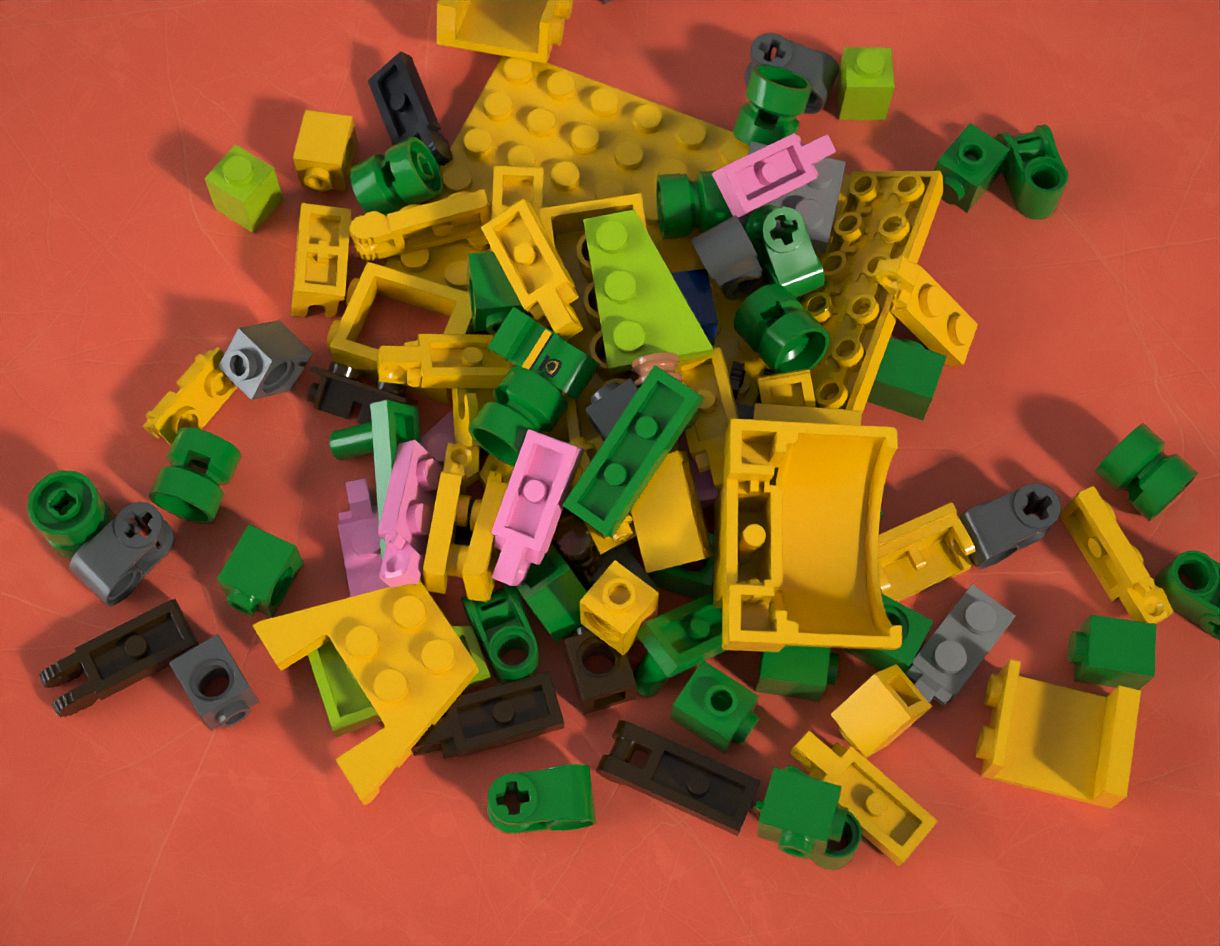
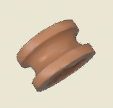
[631,353,683,389]

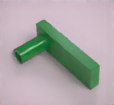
[563,365,705,538]
[329,400,422,560]
[633,592,770,696]

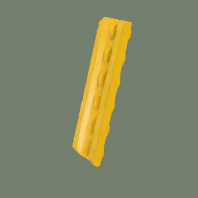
[800,171,943,413]

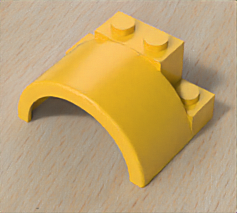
[713,419,902,652]

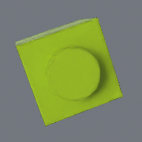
[836,47,895,120]
[205,144,284,234]

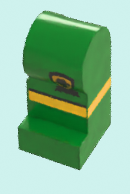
[487,307,600,401]

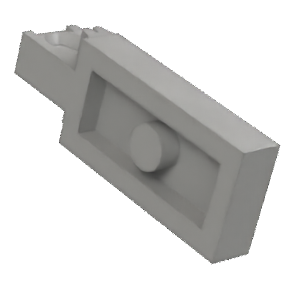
[905,584,1016,707]

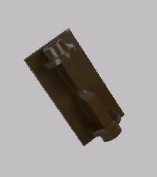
[307,361,419,424]

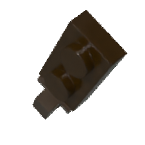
[412,671,564,759]

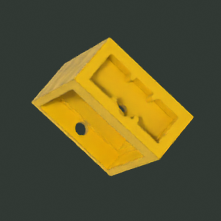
[327,261,478,404]

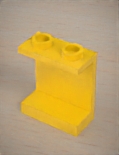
[437,0,573,63]
[976,659,1141,809]

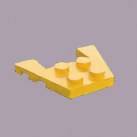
[253,579,479,806]

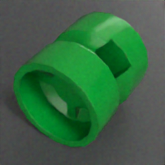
[733,65,812,146]
[350,137,443,216]
[656,170,733,240]
[734,284,830,374]
[469,366,568,467]
[1095,423,1199,522]
[149,427,242,524]
[27,470,115,560]

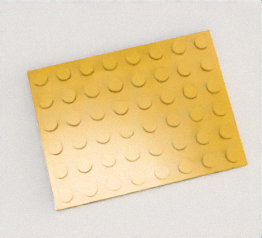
[385,56,854,407]

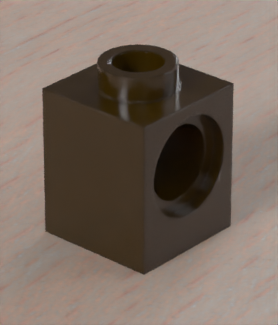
[564,626,637,715]

